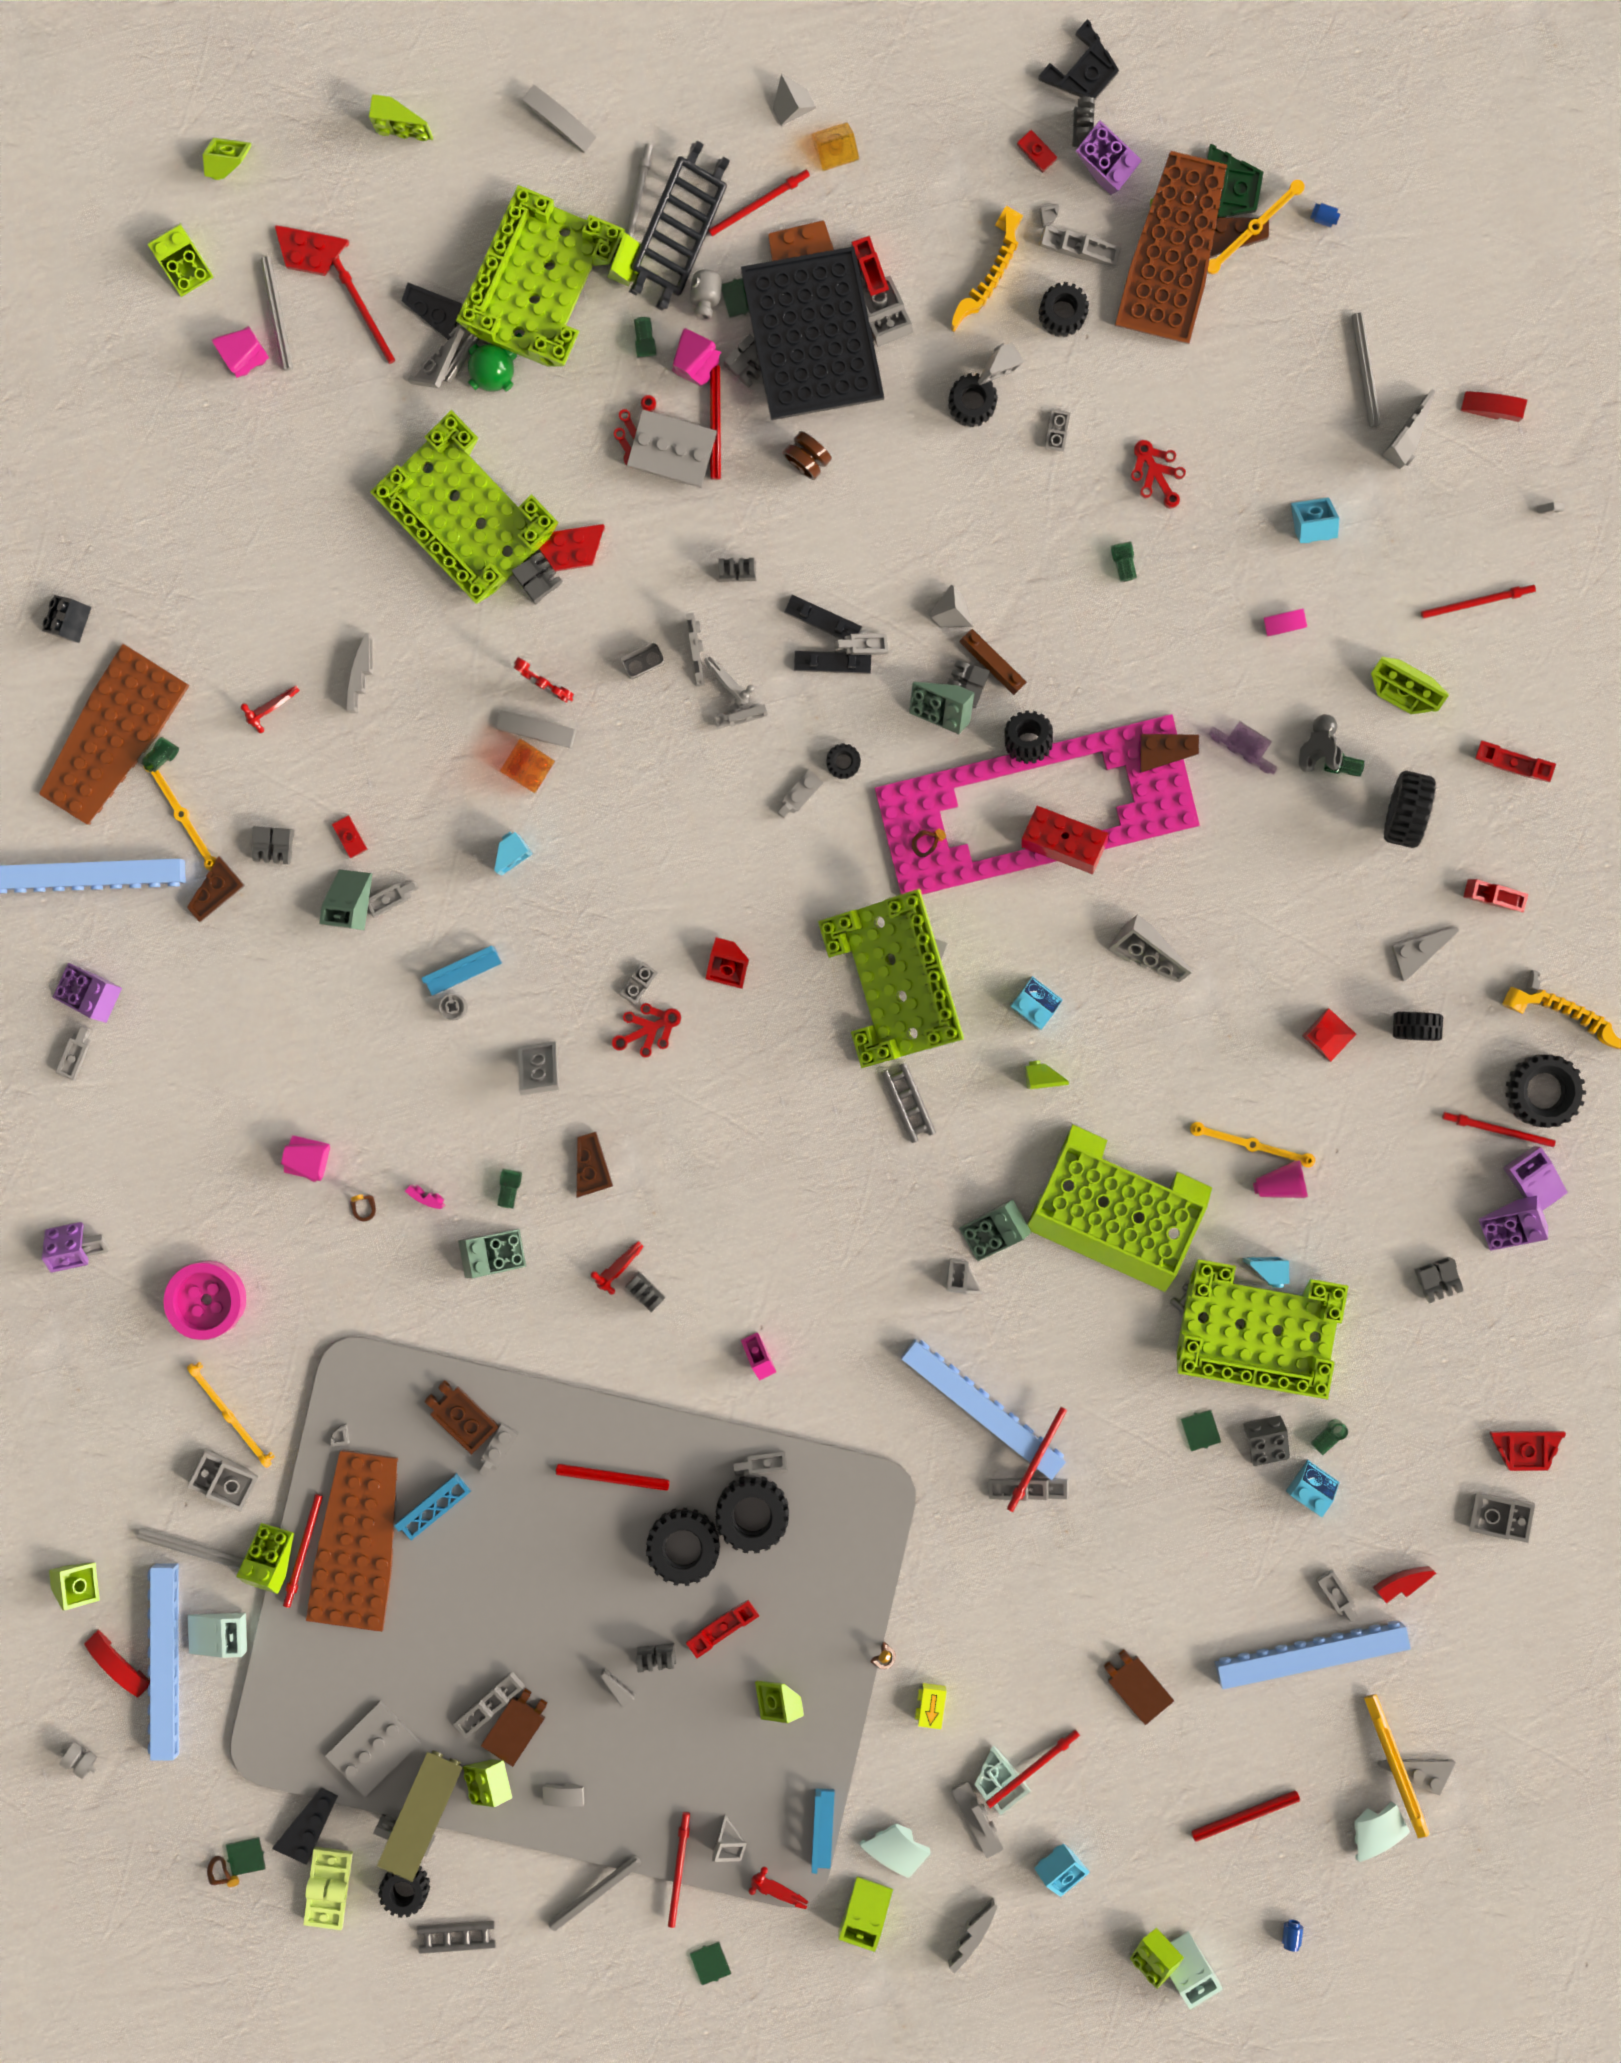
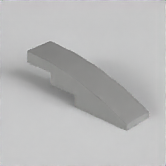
[522,85,596,153]
[1039,225,1121,267]
[347,633,373,713]
[496,710,577,748]
[988,1478,1069,1501]
[453,1671,525,1739]
[948,1897,997,1974]

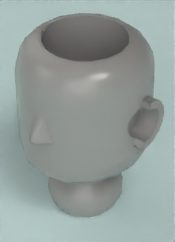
[690,270,723,321]

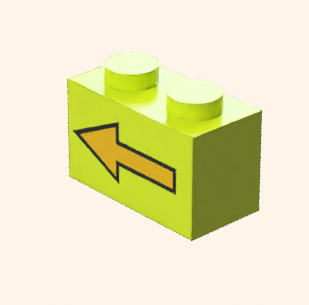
[915,1683,947,1729]

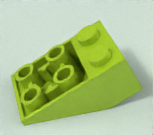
[369,94,433,141]
[147,223,214,297]
[236,1523,294,1594]
[838,1877,893,1952]

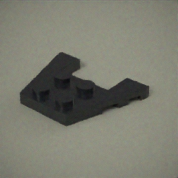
[1038,19,1119,100]

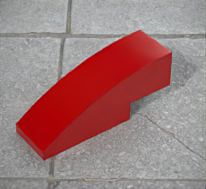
[851,235,889,296]
[1461,391,1528,422]
[1463,879,1529,913]
[1373,1566,1436,1604]

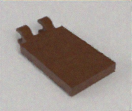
[424,1380,499,1455]
[1104,1649,1174,1725]
[481,1688,548,1767]

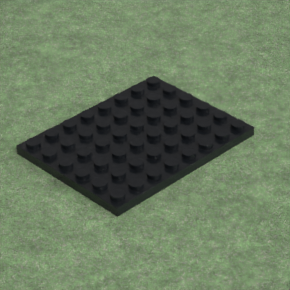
[740,247,885,421]

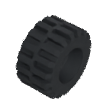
[1039,282,1089,337]
[948,373,998,427]
[1004,710,1053,764]
[1392,1012,1443,1041]
[378,1866,430,1918]

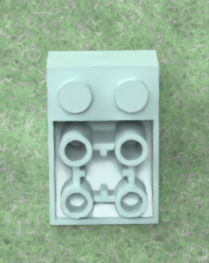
[188,1613,247,1658]
[1170,1931,1223,2009]

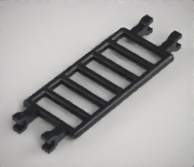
[629,140,730,311]

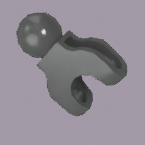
[1299,714,1343,772]

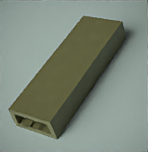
[377,1750,463,1882]

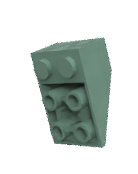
[909,682,974,735]
[319,869,373,930]
[959,1199,1032,1261]
[458,1229,526,1278]

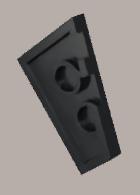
[401,282,463,340]

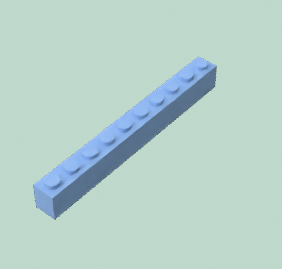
[0,859,186,894]
[901,1339,1066,1480]
[147,1563,179,1761]
[1215,1621,1411,1689]

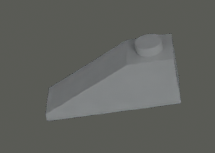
[978,343,1024,385]

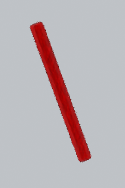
[710,365,721,480]
[556,1464,670,1491]
[1191,1791,1300,1842]

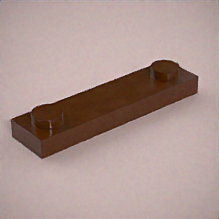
[959,629,1027,695]

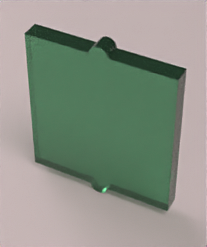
[722,278,749,318]
[1181,1410,1221,1452]
[226,1837,266,1876]
[690,1942,732,1985]

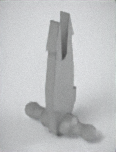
[704,656,754,711]

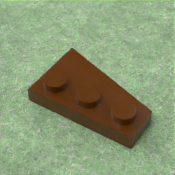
[187,856,245,922]

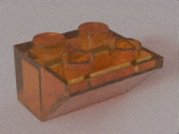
[500,739,555,794]

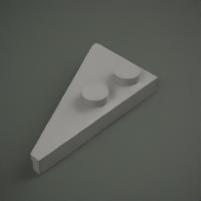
[408,325,466,388]
[686,613,705,687]
[1392,927,1459,981]
[1378,1759,1456,1796]

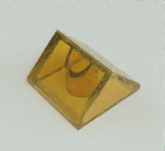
[811,122,859,171]

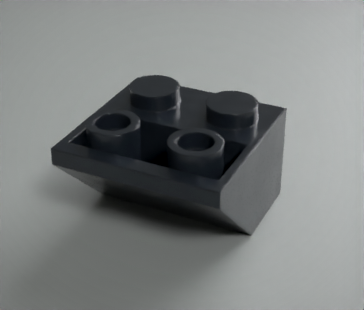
[42,595,92,643]

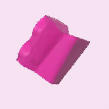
[212,326,269,378]
[672,328,721,386]
[281,1135,330,1182]

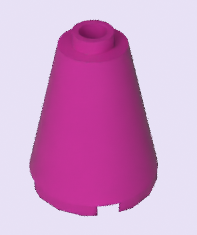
[1253,1160,1308,1198]

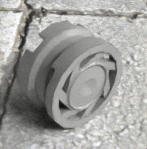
[439,994,468,1020]

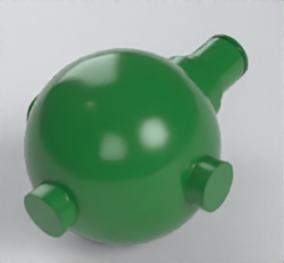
[468,332,522,392]

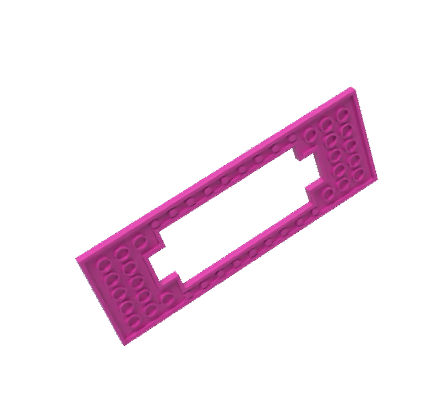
[875,714,1200,895]

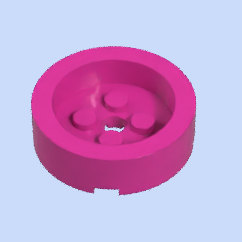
[164,1261,246,1340]

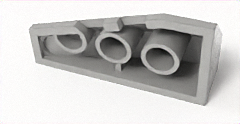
[1382,389,1435,469]
[1109,914,1192,982]

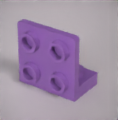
[42,1222,89,1273]

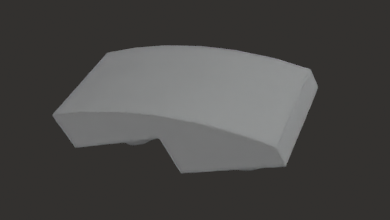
[1045,409,1071,452]
[619,961,658,1005]
[543,1783,584,1807]

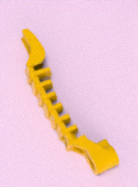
[951,206,1023,332]
[1502,987,1621,1049]

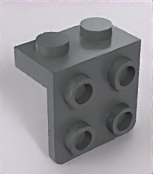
[1243,1415,1290,1466]

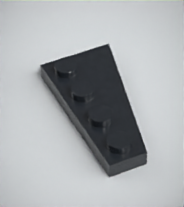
[272,1788,338,1865]

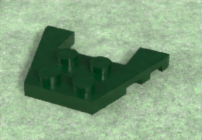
[1207,144,1264,218]

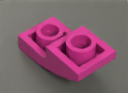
[1264,608,1307,637]
[405,1185,446,1209]

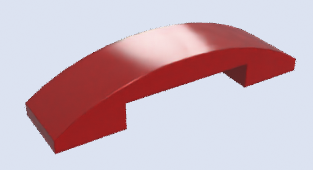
[1475,740,1556,782]
[686,1600,760,1659]
[84,1629,150,1697]

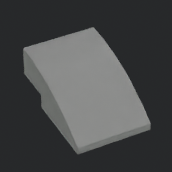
[862,276,913,347]
[187,1449,258,1511]
[1469,1493,1535,1543]

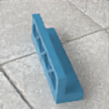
[421,946,502,996]
[394,1473,471,1541]
[811,1788,835,1874]

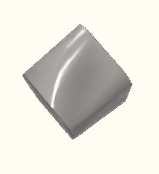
[620,643,665,679]

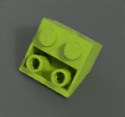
[463,1759,512,1807]
[1130,1927,1184,1989]

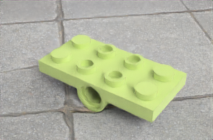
[303,1846,353,1930]

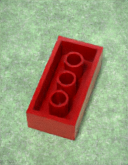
[1022,806,1109,875]

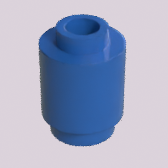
[1310,203,1340,228]
[1282,1919,1304,1952]

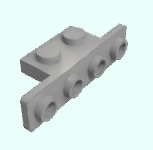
[952,1781,1003,1858]

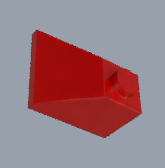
[705,937,749,989]
[1302,1008,1356,1062]

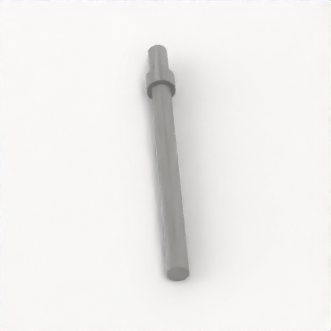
[626,144,653,238]

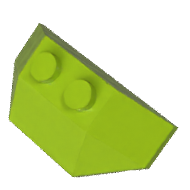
[1371,657,1449,714]

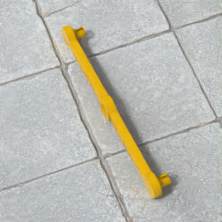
[1207,180,1305,275]
[143,758,217,870]
[1190,1122,1315,1168]
[187,1362,275,1468]

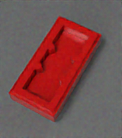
[1017,129,1057,172]
[332,815,368,859]

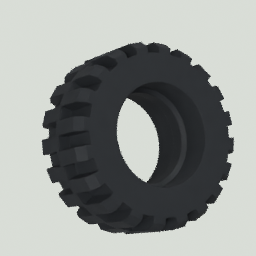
[1383,771,1436,848]
[715,1476,789,1554]

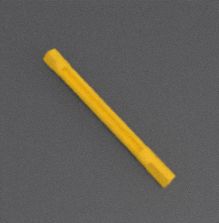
[1364,1694,1429,1838]

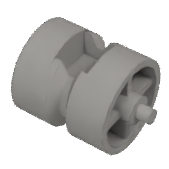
[59,1742,97,1779]

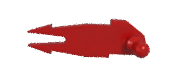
[240,685,300,733]
[590,1241,644,1295]
[748,1867,808,1909]

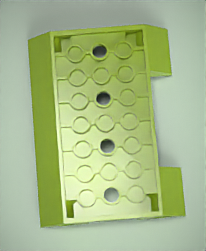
[456,185,625,367]
[370,410,559,604]
[818,889,964,1068]
[1027,1124,1212,1292]
[1176,1259,1349,1400]

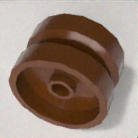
[783,431,832,480]

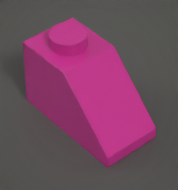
[741,1332,777,1381]

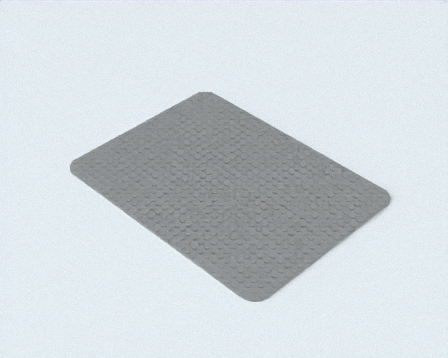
[231,1337,916,1908]

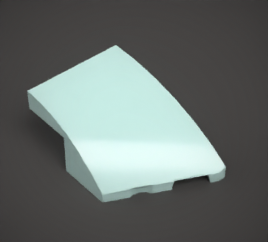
[974,1746,1031,1815]
[1355,1802,1410,1862]
[860,1824,931,1878]

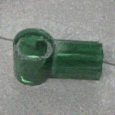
[634,317,657,358]
[1111,541,1137,582]
[142,737,179,772]
[1323,754,1365,777]
[497,1168,522,1209]
[1310,1419,1348,1455]

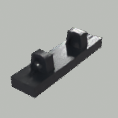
[784,594,862,640]
[794,651,871,674]

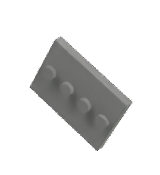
[627,410,717,488]
[325,1701,421,1797]

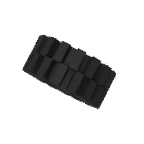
[826,743,861,779]

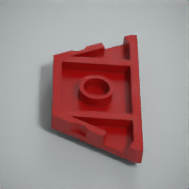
[275,225,350,276]
[539,524,605,572]
[1490,1431,1566,1471]

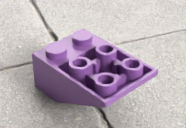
[1075,120,1142,195]
[52,963,122,1023]
[1503,1146,1568,1210]
[1479,1196,1548,1251]

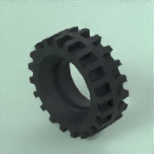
[1505,1054,1586,1128]
[646,1507,720,1586]

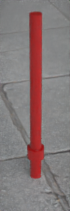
[708,169,810,236]
[332,258,395,364]
[1421,584,1536,619]
[1442,1112,1556,1147]
[1006,1406,1067,1512]
[283,1494,323,1608]
[986,1729,1080,1808]
[668,1812,690,1928]

